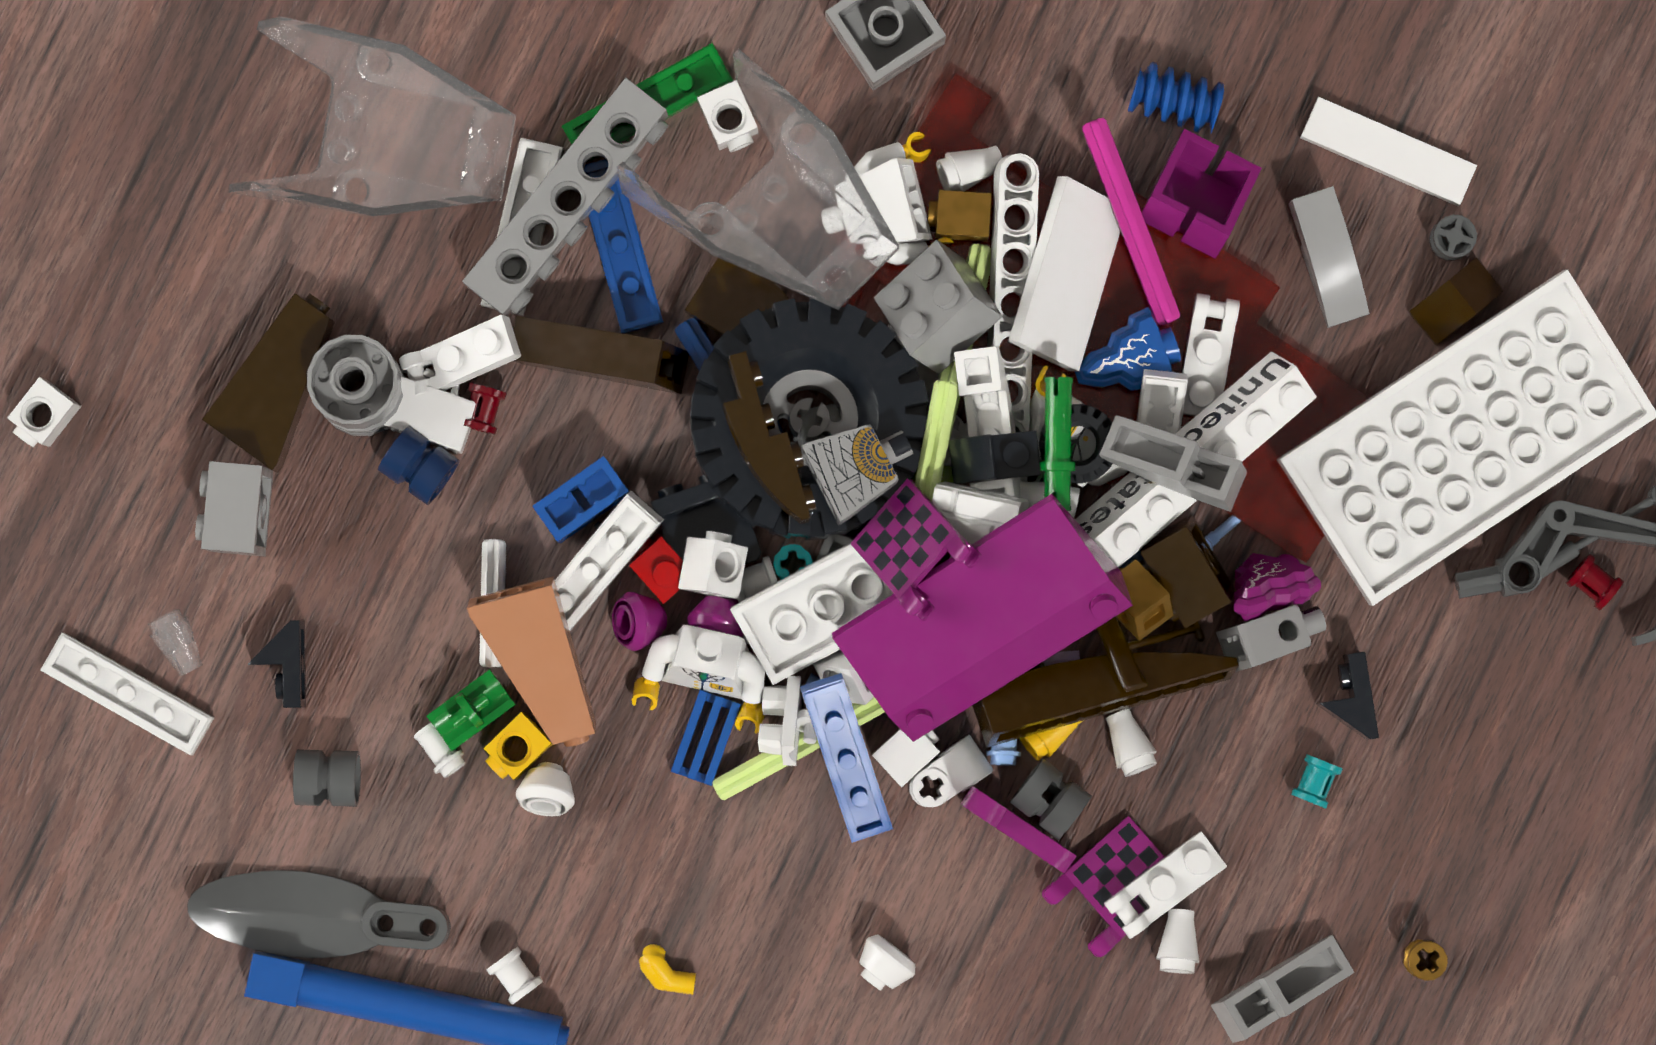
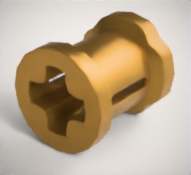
[1403,939,1448,981]

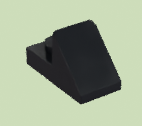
[949,430,1041,484]
[248,620,306,708]
[1316,652,1379,739]

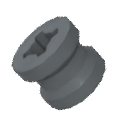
[1429,214,1477,261]

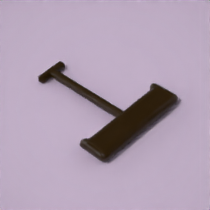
[1096,617,1205,692]

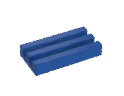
[671,690,741,786]

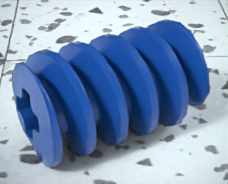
[1128,62,1224,133]

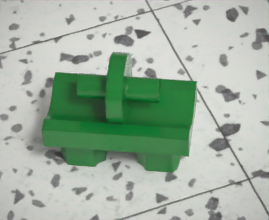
[426,669,516,751]

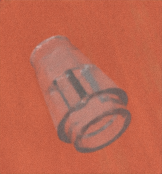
[148,608,203,676]

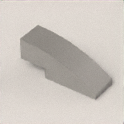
[1288,186,1369,328]
[1099,415,1247,512]
[1211,935,1354,1043]

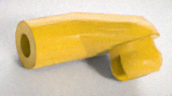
[639,944,696,995]

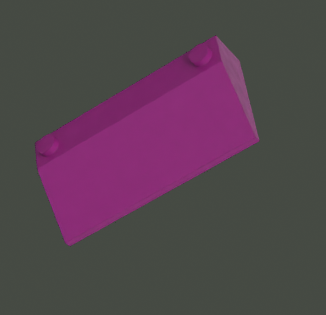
[831,494,1133,742]

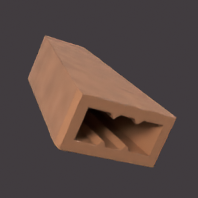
[467,576,596,747]

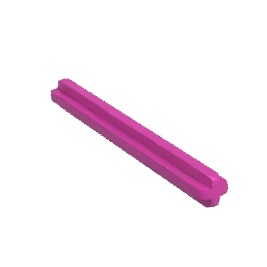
[1082,118,1180,325]

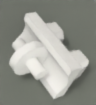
[758,676,817,766]

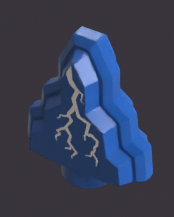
[1074,307,1181,391]

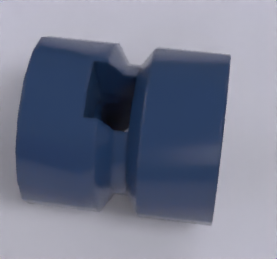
[378,426,460,505]

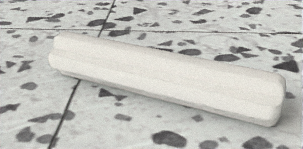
[479,539,506,667]

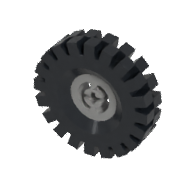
[690,297,929,540]

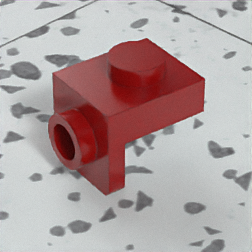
[627,533,683,604]

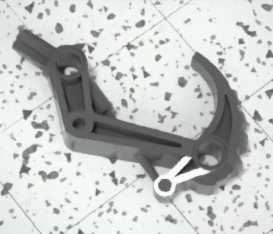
[1454,485,1656,646]

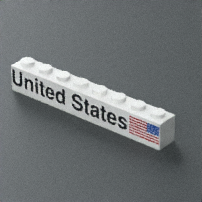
[1075,351,1317,568]

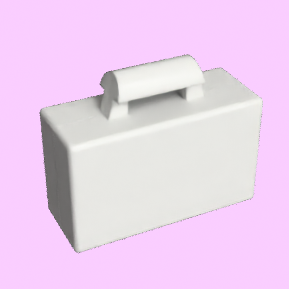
[384,368,478,454]

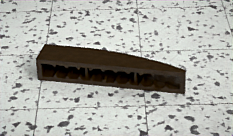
[972,652,1239,747]

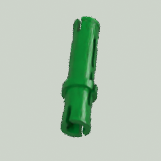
[1040,377,1075,511]

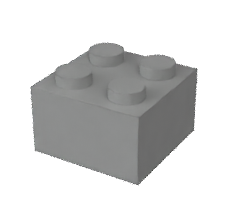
[825,0,946,91]
[874,240,1003,374]
[195,461,274,557]

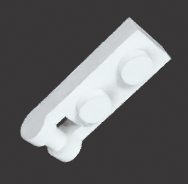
[1182,293,1240,417]
[399,315,521,395]
[1104,831,1227,939]

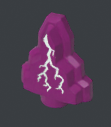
[1234,553,1321,621]

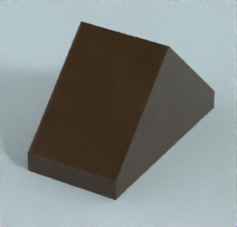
[1409,258,1503,345]

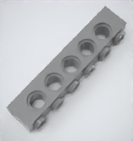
[462,78,669,317]

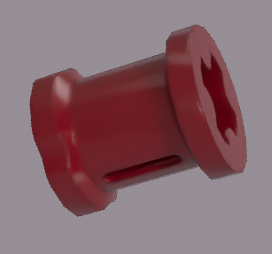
[464,383,507,435]
[1565,554,1624,611]

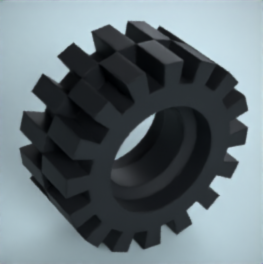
[1038,404,1113,484]

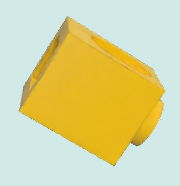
[483,712,553,780]

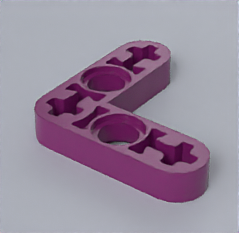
[960,786,1077,874]

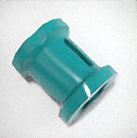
[773,544,813,580]
[1291,754,1343,809]

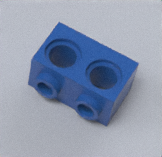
[532,456,630,544]

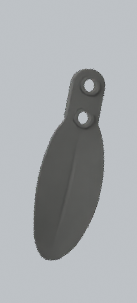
[187,870,451,958]

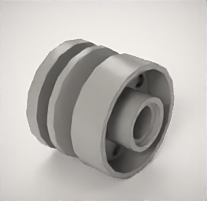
[307,335,405,436]

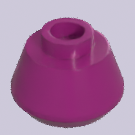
[612,592,667,651]
[687,596,744,638]

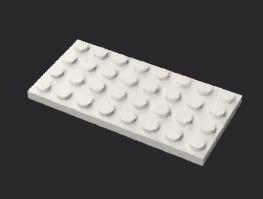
[1276,270,1656,606]

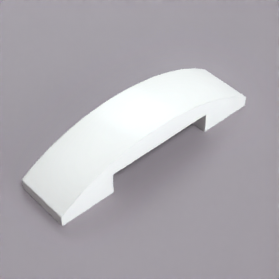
[954,346,1020,498]

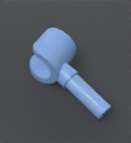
[1205,514,1241,551]

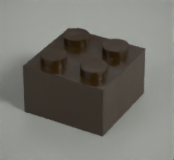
[1139,515,1235,628]

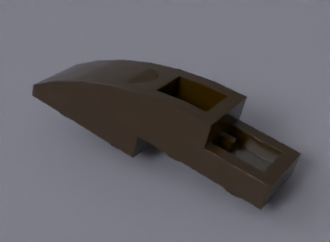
[723,351,816,524]

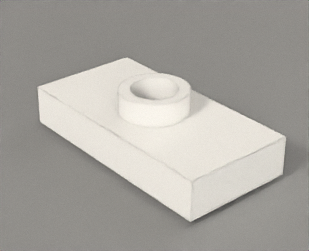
[1136,369,1188,434]

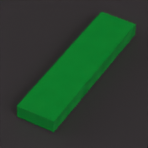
[562,43,733,163]

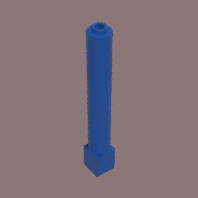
[244,951,570,1045]

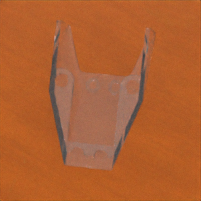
[228,16,516,217]
[617,49,899,309]

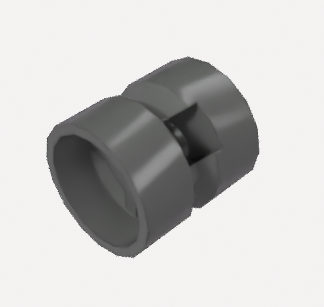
[293,749,361,807]
[1010,758,1092,840]

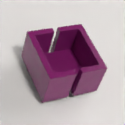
[1142,129,1262,259]

